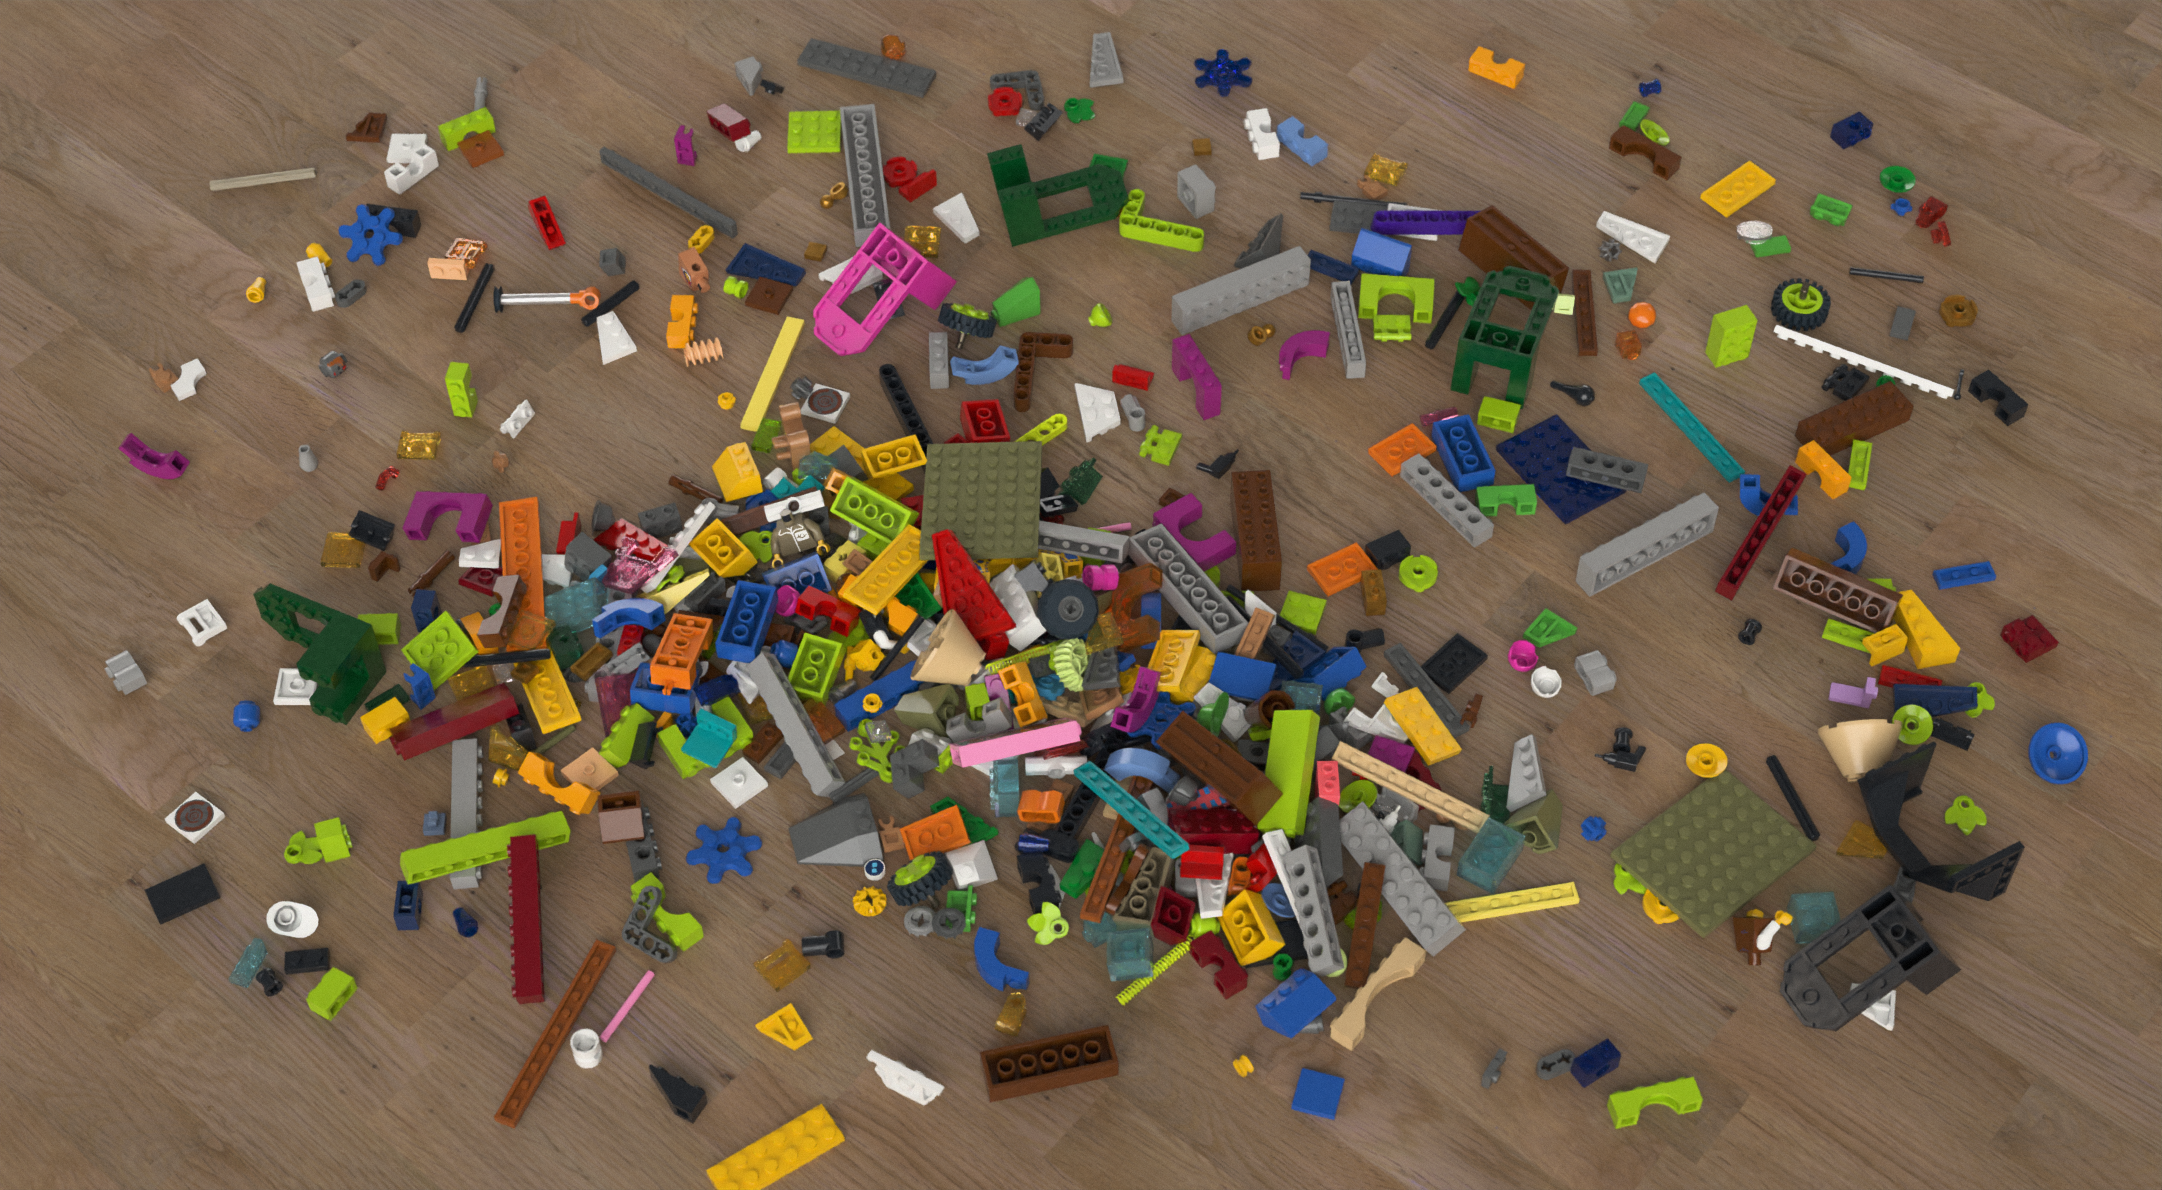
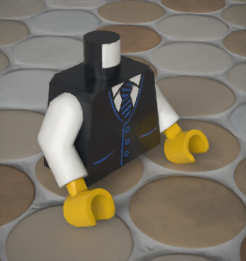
[859,609,910,654]

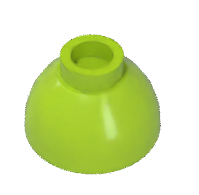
[1088,303,1112,327]

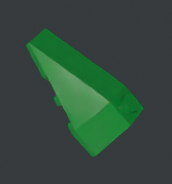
[894,572,942,620]

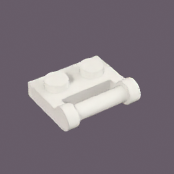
[177,599,227,646]

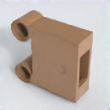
[772,402,813,474]

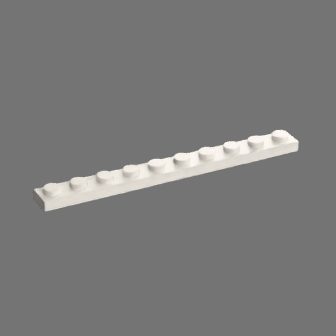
[1774,325,1955,399]

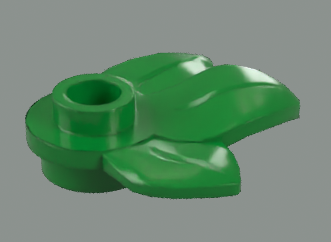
[1064,98,1095,123]
[1455,276,1481,307]

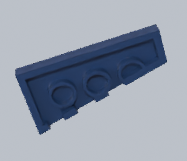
[726,243,806,286]
[1270,631,1326,691]
[1893,684,1978,717]

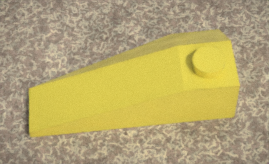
[636,569,710,614]

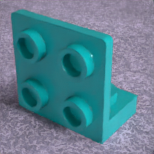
[681,708,737,768]

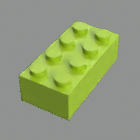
[830,476,919,544]

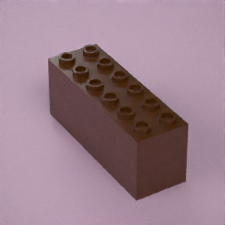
[1459,205,1569,310]
[1230,470,1282,591]
[1156,711,1283,825]

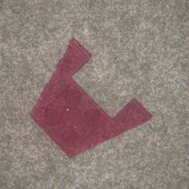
[602,536,679,594]

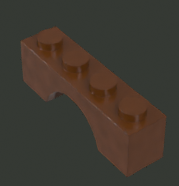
[1609,125,1681,180]
[477,575,527,648]

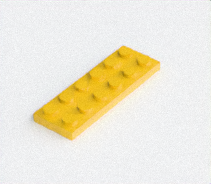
[810,426,914,502]
[843,524,928,615]
[513,641,582,734]
[706,1104,845,1190]

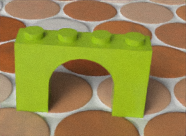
[1358,273,1435,323]
[658,696,753,779]

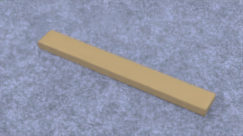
[1331,741,1490,835]

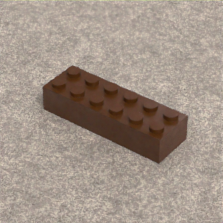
[1795,381,1914,456]
[1773,548,1903,633]
[980,1025,1119,1103]

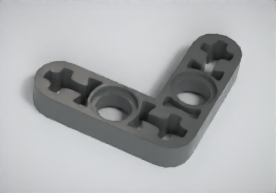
[990,70,1044,111]
[622,886,678,963]

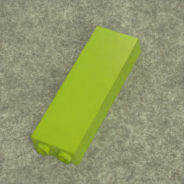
[1257,710,1320,838]

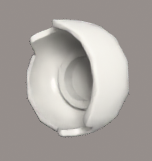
[1531,666,1561,698]

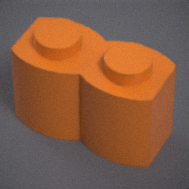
[1017,789,1065,823]

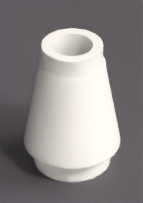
[735,130,761,152]

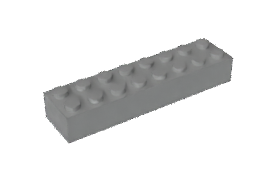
[1171,246,1311,335]
[1575,493,1719,597]
[1128,524,1248,654]
[1339,801,1466,957]

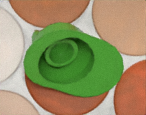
[1197,692,1229,738]

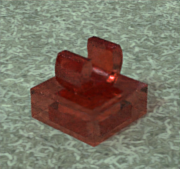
[1930,221,1951,247]

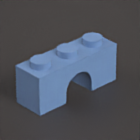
[1277,116,1328,166]

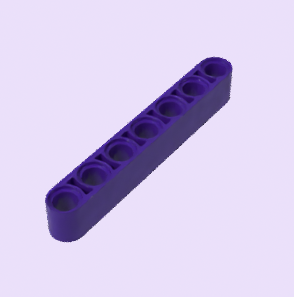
[1370,210,1480,235]

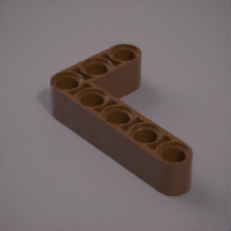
[1014,332,1073,412]

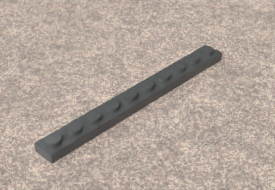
[599,147,738,238]

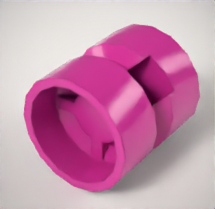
[1082,565,1119,591]

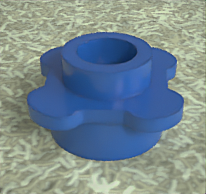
[1890,198,1912,216]

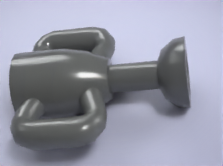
[784,592,830,635]

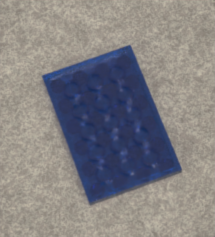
[1496,414,1626,525]

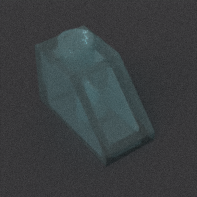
[1082,912,1116,948]

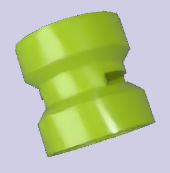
[724,276,748,299]

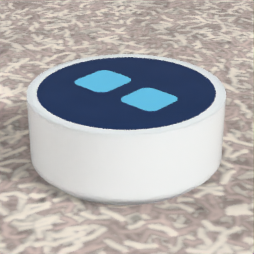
[864,859,885,881]

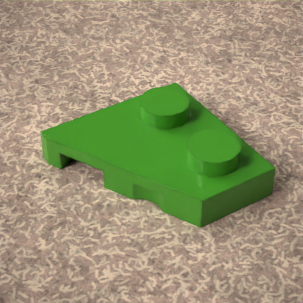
[1523,608,1577,648]

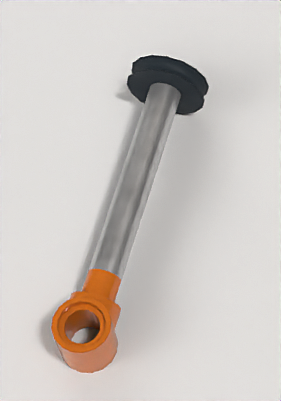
[494,286,601,313]

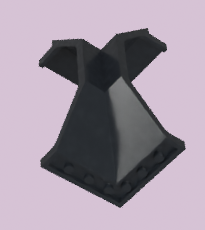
[1857,741,2025,901]

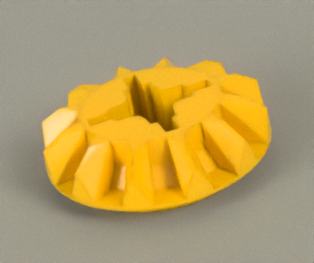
[853,886,887,917]

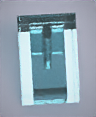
[798,451,838,479]

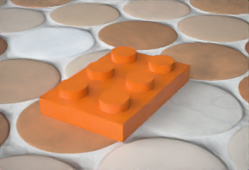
[1368,423,1437,477]
[1307,542,1378,597]
[900,805,971,860]

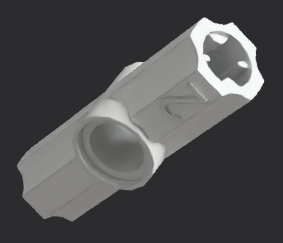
[764,490,825,523]
[1025,752,1087,779]

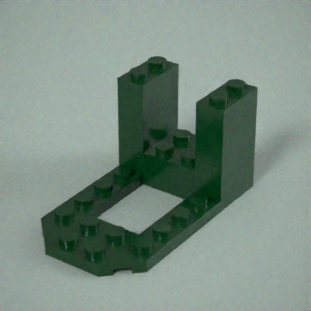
[987,144,1129,247]
[1450,266,1560,409]
[253,583,386,725]

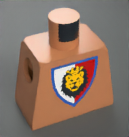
[678,247,710,293]

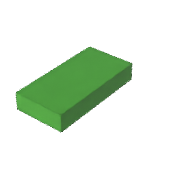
[1619,101,1650,132]
[1750,235,1791,257]

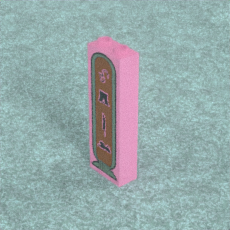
[949,718,1081,767]

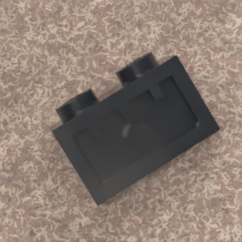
[1076,722,1116,759]

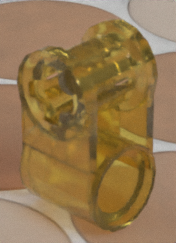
[995,993,1027,1037]

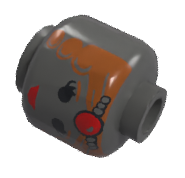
[318,351,348,378]

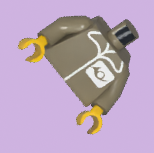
[770,509,830,568]

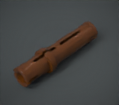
[669,474,723,504]
[408,550,455,597]

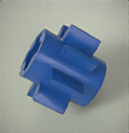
[675,713,697,737]
[1581,816,1607,842]

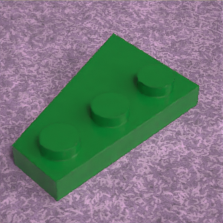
[1060,839,1105,899]

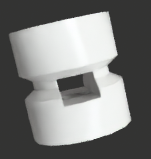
[570,1028,603,1068]

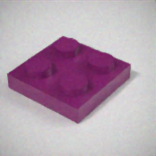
[1368,735,1415,773]

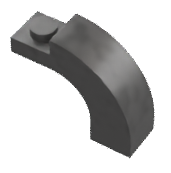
[1119,788,1168,853]

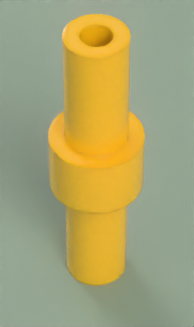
[844,646,856,682]

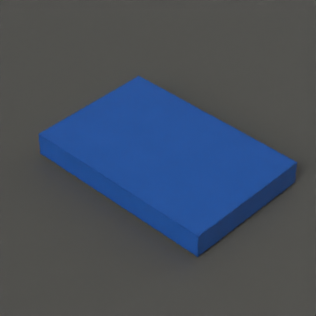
[1209,652,1277,701]

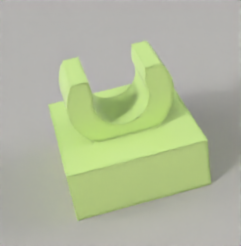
[1554,293,1575,315]

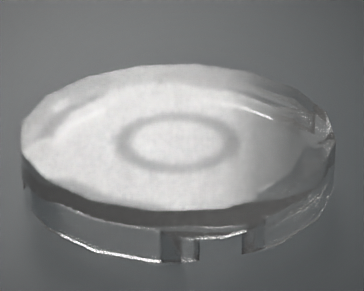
[1736,221,1773,244]

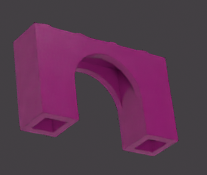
[1172,334,1222,420]
[402,491,493,543]
[1152,493,1236,572]

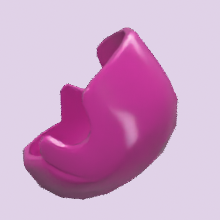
[776,585,800,617]
[1508,640,1538,672]

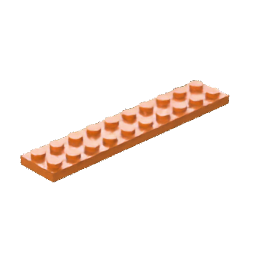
[499,497,548,652]

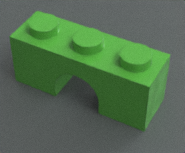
[1475,484,1537,517]

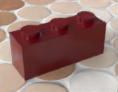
[706,103,751,142]

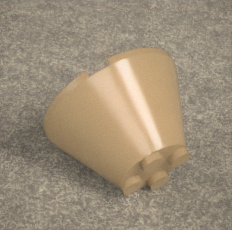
[910,609,986,687]
[1818,719,1902,782]

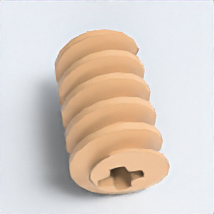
[683,337,723,367]

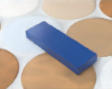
[1932,561,1996,590]

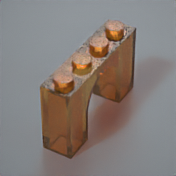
[1110,563,1163,652]

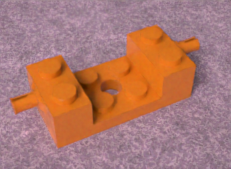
[650,613,714,696]

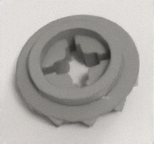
[904,906,936,937]

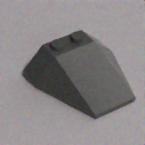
[788,793,884,867]

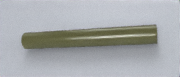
[522,724,576,762]

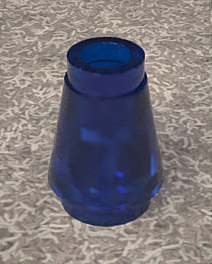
[1018,832,1049,853]
[453,907,478,938]

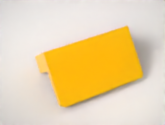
[1862,624,1908,667]

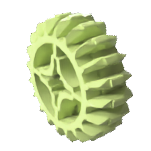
[1053,638,1093,692]

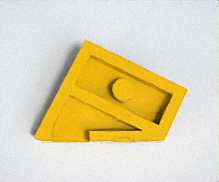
[755,1003,813,1051]

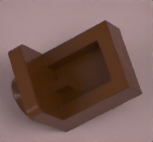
[368,551,401,582]

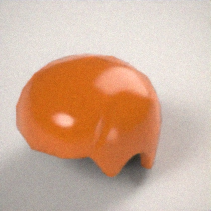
[1628,302,1656,328]

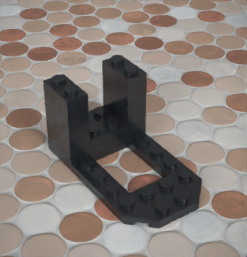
[1780,884,1961,1032]

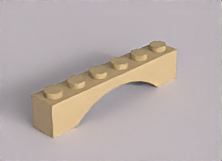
[1330,937,1426,1051]

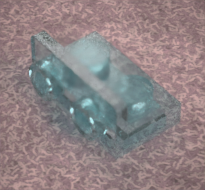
[228,937,268,988]

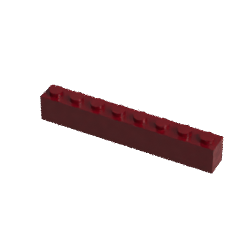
[1715,465,1807,601]
[507,834,545,1004]

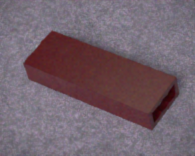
[389,682,519,761]

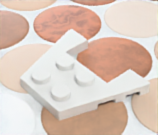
[1343,672,1408,744]

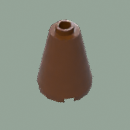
[1244,690,1295,730]

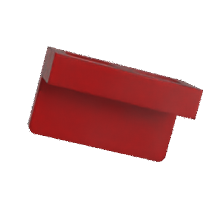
[899,169,937,203]
[1112,364,1154,391]
[556,512,582,555]
[1180,845,1224,880]

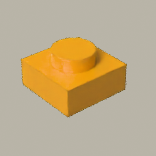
[655,711,674,738]

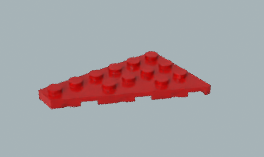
[932,529,1017,641]

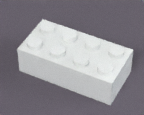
[990,564,1047,652]

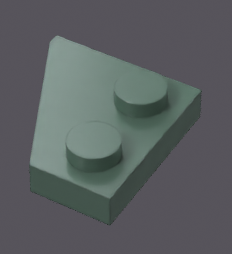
[1603,267,1638,304]

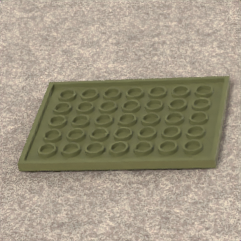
[919,441,1042,560]
[1610,769,1817,938]

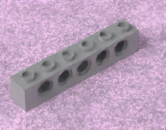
[1330,281,1366,379]
[1400,453,1494,548]
[1285,845,1344,977]

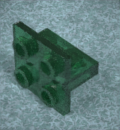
[1058,457,1103,505]

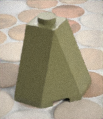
[894,684,959,739]
[1502,789,1563,854]

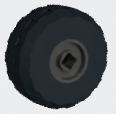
[1037,579,1099,640]

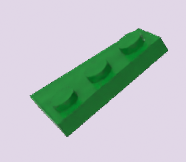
[930,796,999,848]

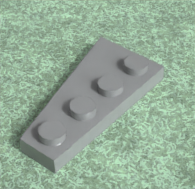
[1090,32,1123,88]

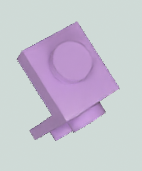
[1829,677,1878,709]

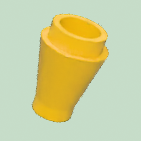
[306,243,332,268]
[246,277,266,303]

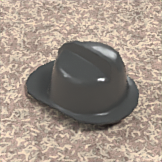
[592,500,615,536]
[1165,772,1199,806]

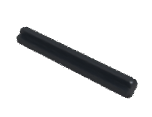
[581,280,640,327]

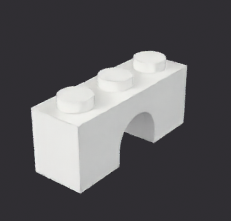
[1244,108,1280,160]
[384,143,439,195]
[296,256,335,312]

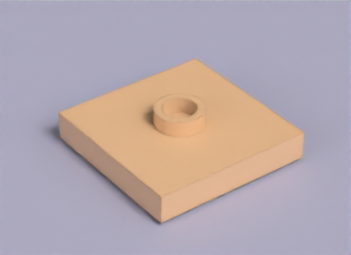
[560,747,619,791]

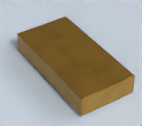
[570,642,613,681]

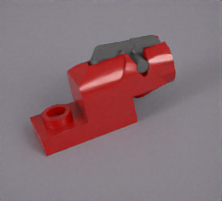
[1244,838,1277,893]

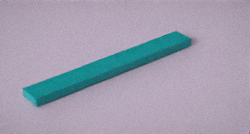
[1639,372,1745,483]
[1074,761,1189,859]

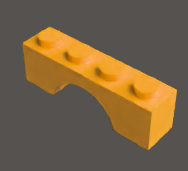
[838,574,918,637]
[518,752,601,815]

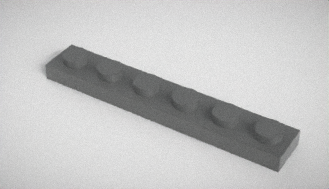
[1384,643,1470,739]

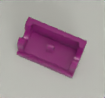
[674,125,697,166]

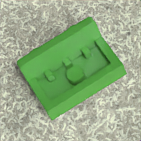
[1810,193,1853,226]
[945,885,977,932]

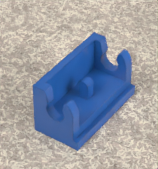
[404,663,436,710]

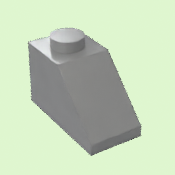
[735,56,763,96]

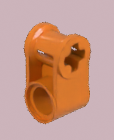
[1227,857,1251,897]

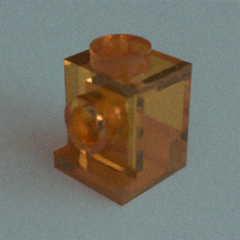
[1615,330,1642,360]

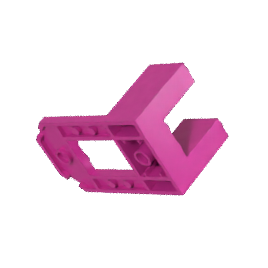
[813,223,957,356]

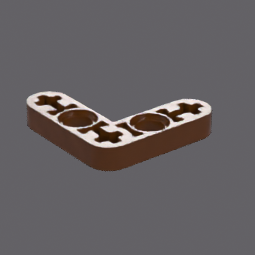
[1105,843,1151,916]

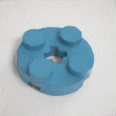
[1032,674,1065,701]

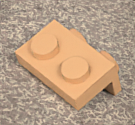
[428,258,470,280]

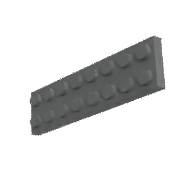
[797,38,936,98]

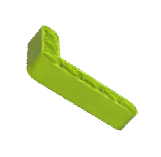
[1119,189,1204,252]

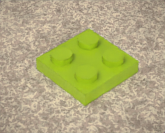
[1278,591,1327,635]

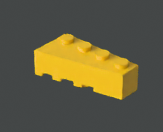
[1894,590,1960,669]

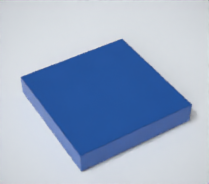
[1291,1068,1345,1120]

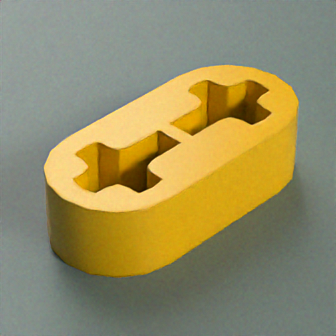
[688,225,714,254]

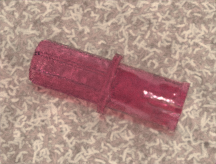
[1420,407,1458,427]

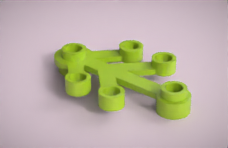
[849,719,905,783]

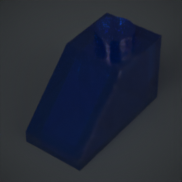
[693,674,741,707]

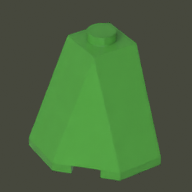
[991,277,1040,327]

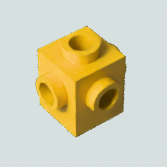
[848,639,885,672]

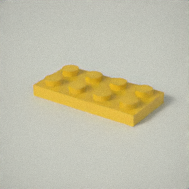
[1700,161,1776,218]
[1147,630,1201,692]
[1384,687,1462,766]

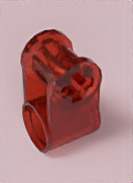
[1915,196,1948,228]

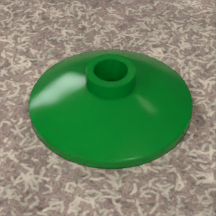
[1879,166,1916,192]

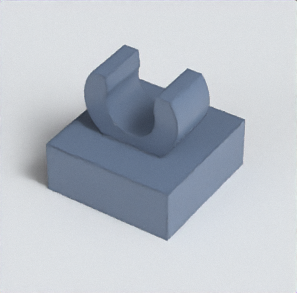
[423,811,447,836]

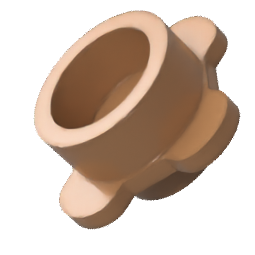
[492,451,509,473]

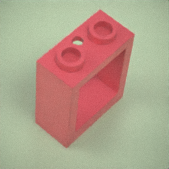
[1314,761,1340,807]

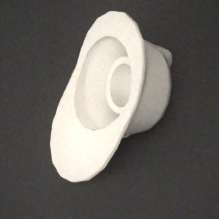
[266,901,318,938]

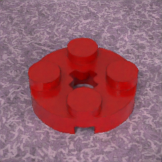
[988,87,1022,117]
[882,156,918,188]

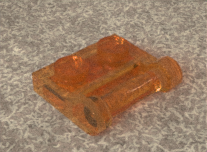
[444,238,488,269]

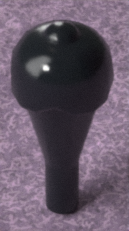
[1550,380,1595,406]

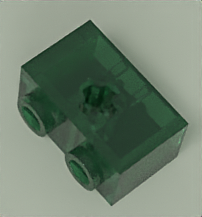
[546,624,584,670]

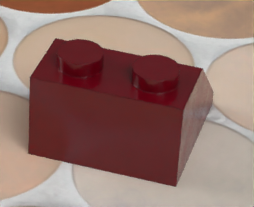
[1151,886,1196,946]

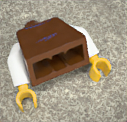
[1733,909,1793,965]

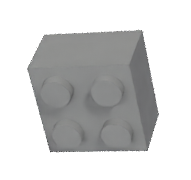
[1177,164,1216,219]

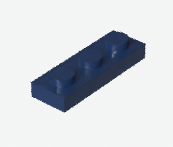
[1307,250,1360,285]

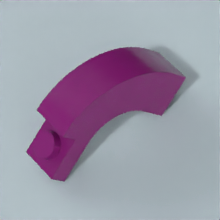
[1279,330,1330,380]
[118,433,190,479]
[1111,666,1161,733]

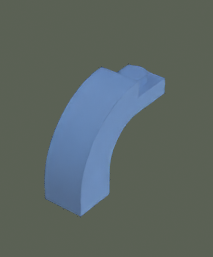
[950,345,1019,385]
[1104,748,1180,793]

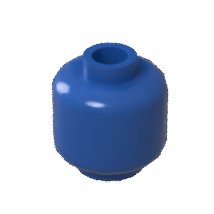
[770,640,798,668]
[233,700,260,732]

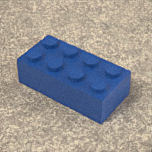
[1431,414,1496,492]
[715,580,778,663]

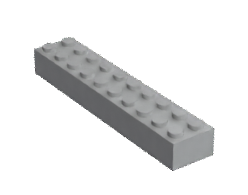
[840,104,890,247]

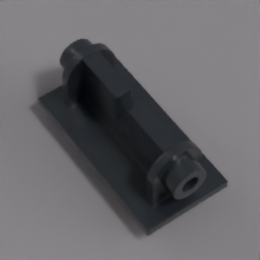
[1931,718,1975,751]

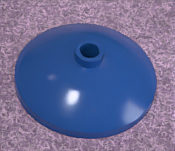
[2028,723,2088,784]

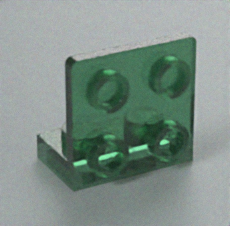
[1480,766,1510,824]

